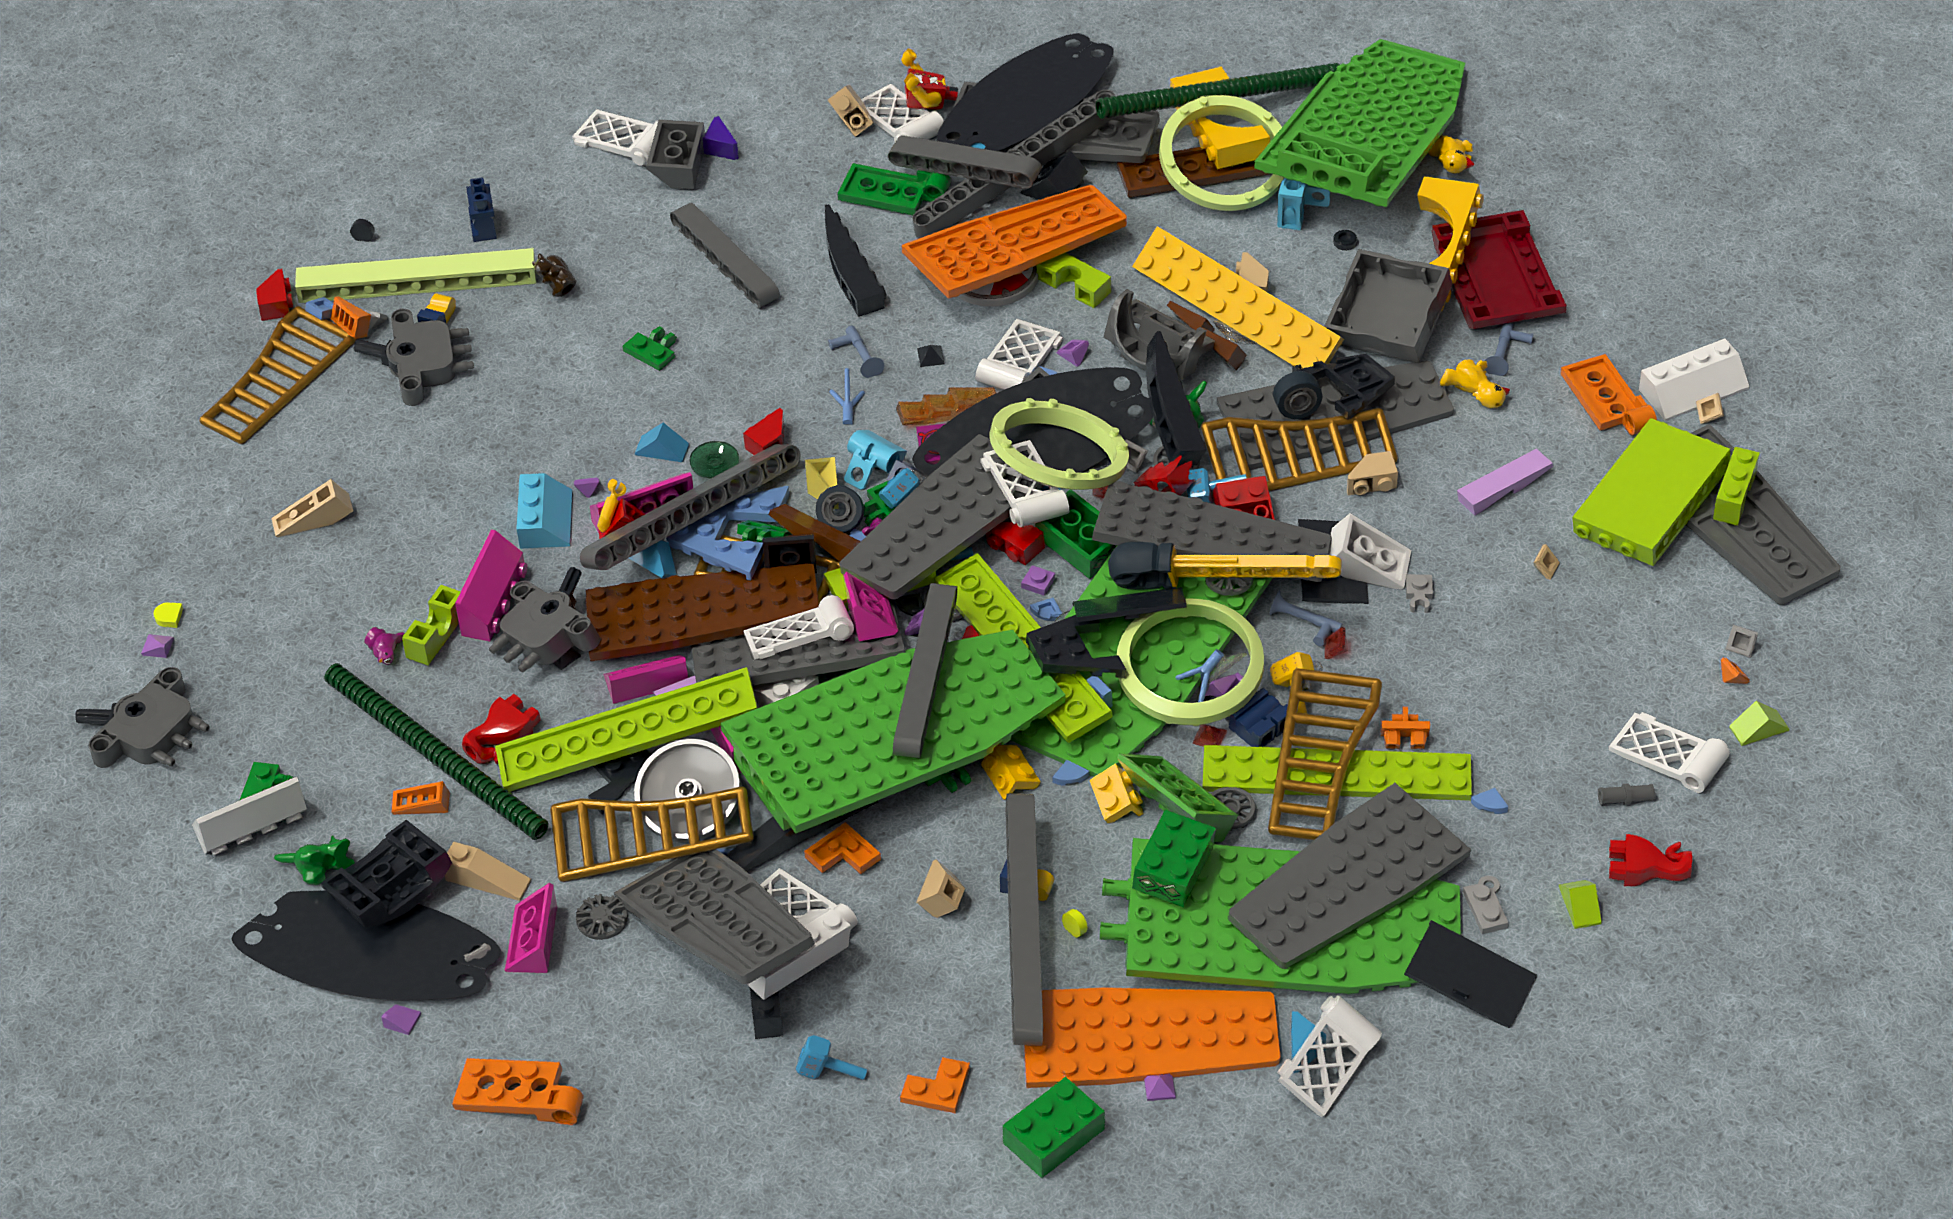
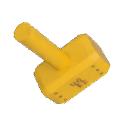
[1270,652,1314,714]

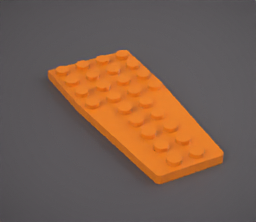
[901,185,1127,299]
[1024,987,1280,1088]

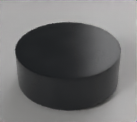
[350,219,375,242]
[1333,230,1357,251]

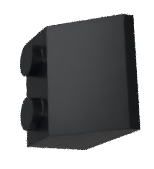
[1020,151,1088,200]
[762,534,817,573]

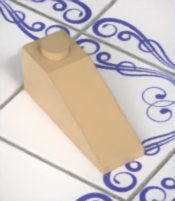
[271,479,353,537]
[445,842,531,901]

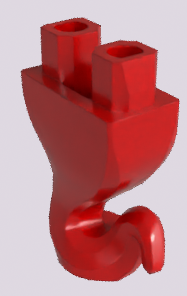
[462,694,541,764]
[1609,834,1692,887]

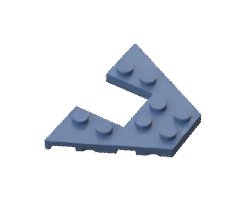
[666,486,790,580]

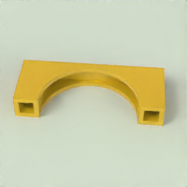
[1170,67,1270,169]
[1417,177,1484,311]

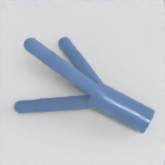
[829,368,865,424]
[1176,649,1224,702]

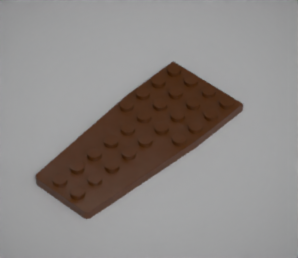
[586,563,819,662]

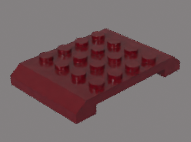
[1432,210,1567,329]

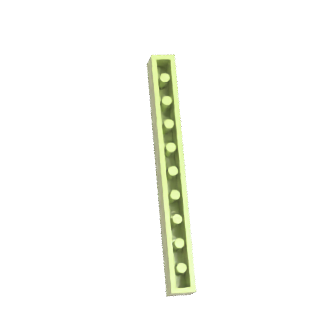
[295,248,536,303]

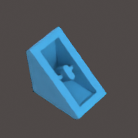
[635,422,689,462]
[629,540,677,578]
[1291,1011,1326,1073]

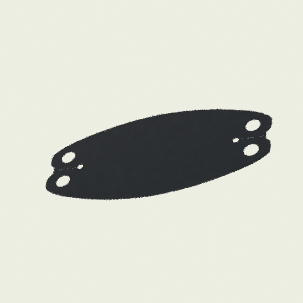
[937,33,1114,151]
[912,367,1153,478]
[231,890,501,1001]

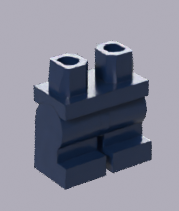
[466,177,497,242]
[1226,688,1288,747]

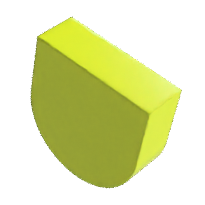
[153,602,183,628]

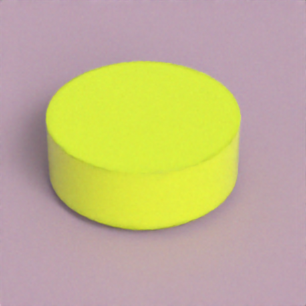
[1062,909,1088,938]

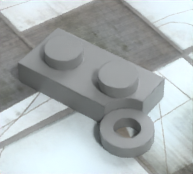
[1463,876,1508,934]

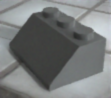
[646,119,705,190]

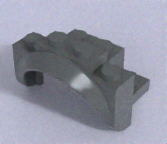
[1103,289,1215,380]

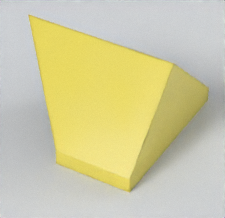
[805,457,839,509]

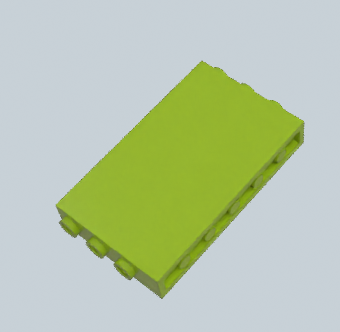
[1572,418,1731,566]

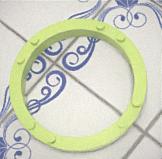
[1159,95,1285,211]
[989,398,1129,490]
[1117,599,1264,726]

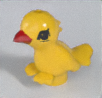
[1428,136,1475,174]
[1440,359,1510,409]

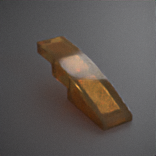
[896,387,996,426]

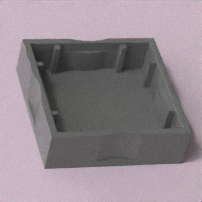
[1324,249,1453,363]

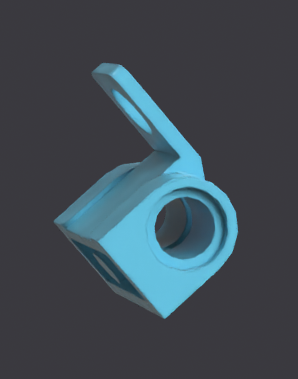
[1277,178,1330,230]
[844,430,907,490]

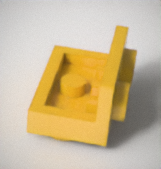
[981,745,1041,800]
[1089,763,1144,823]

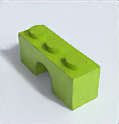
[1037,253,1111,308]
[1713,447,1760,525]
[402,585,461,666]

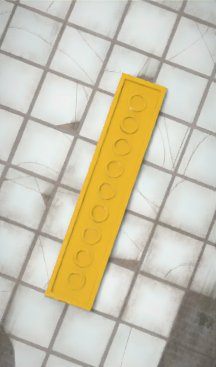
[1132,226,1344,368]

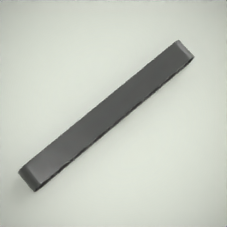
[893,583,958,758]

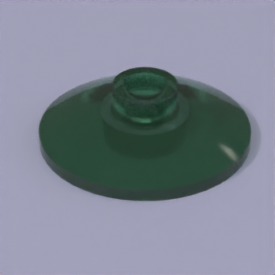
[689,441,739,479]

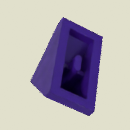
[703,116,739,160]

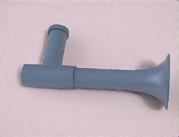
[1485,323,1534,376]
[828,326,884,378]
[1270,591,1343,646]

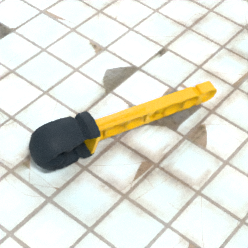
[1108,542,1342,590]

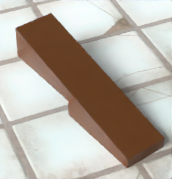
[1167,301,1247,370]
[768,504,861,562]

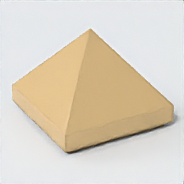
[1696,393,1724,424]
[1534,544,1560,580]

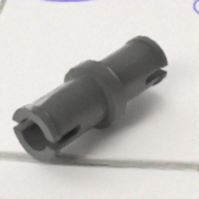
[1598,784,1655,805]

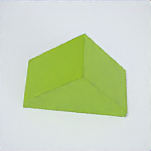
[1729,701,1789,746]
[1559,880,1601,929]

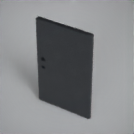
[1298,519,1369,604]
[1072,587,1187,622]
[1404,920,1537,1028]

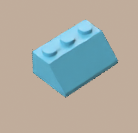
[517,473,572,549]

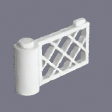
[861,84,944,142]
[572,109,658,166]
[976,319,1063,390]
[981,440,1069,527]
[744,595,854,660]
[1609,712,1730,793]
[760,868,858,930]
[1277,996,1382,1117]

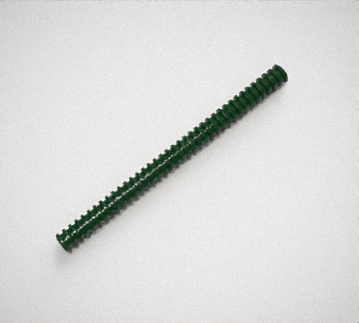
[1095,63,1340,119]
[324,663,549,840]

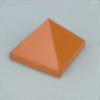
[1721,657,1750,684]

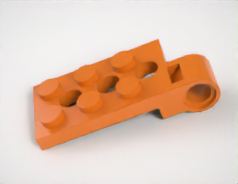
[1561,354,1657,435]
[452,1058,584,1125]

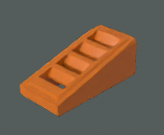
[331,296,371,339]
[391,781,450,815]

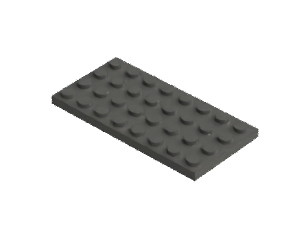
[691,604,905,685]

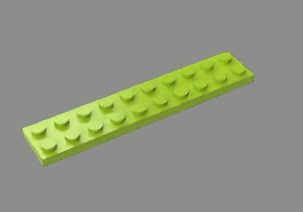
[934,553,1113,743]
[495,667,758,792]
[1202,745,1472,801]

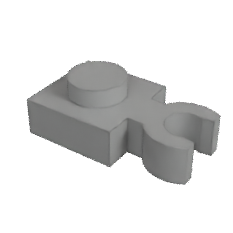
[1406,574,1433,613]

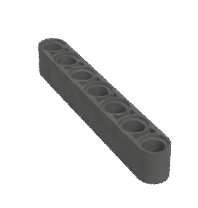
[887,136,1042,188]
[670,202,780,309]

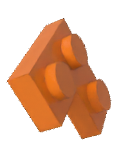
[804,822,881,874]
[900,1057,970,1113]

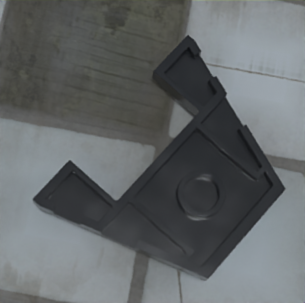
[1292,354,1395,420]
[1026,615,1126,678]
[588,749,652,815]

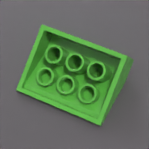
[1117,754,1238,842]

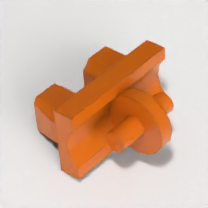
[1380,706,1430,749]

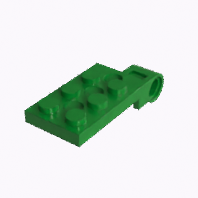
[837,163,952,215]

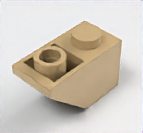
[828,84,874,137]
[1236,252,1269,292]
[1347,451,1398,495]
[916,859,965,918]

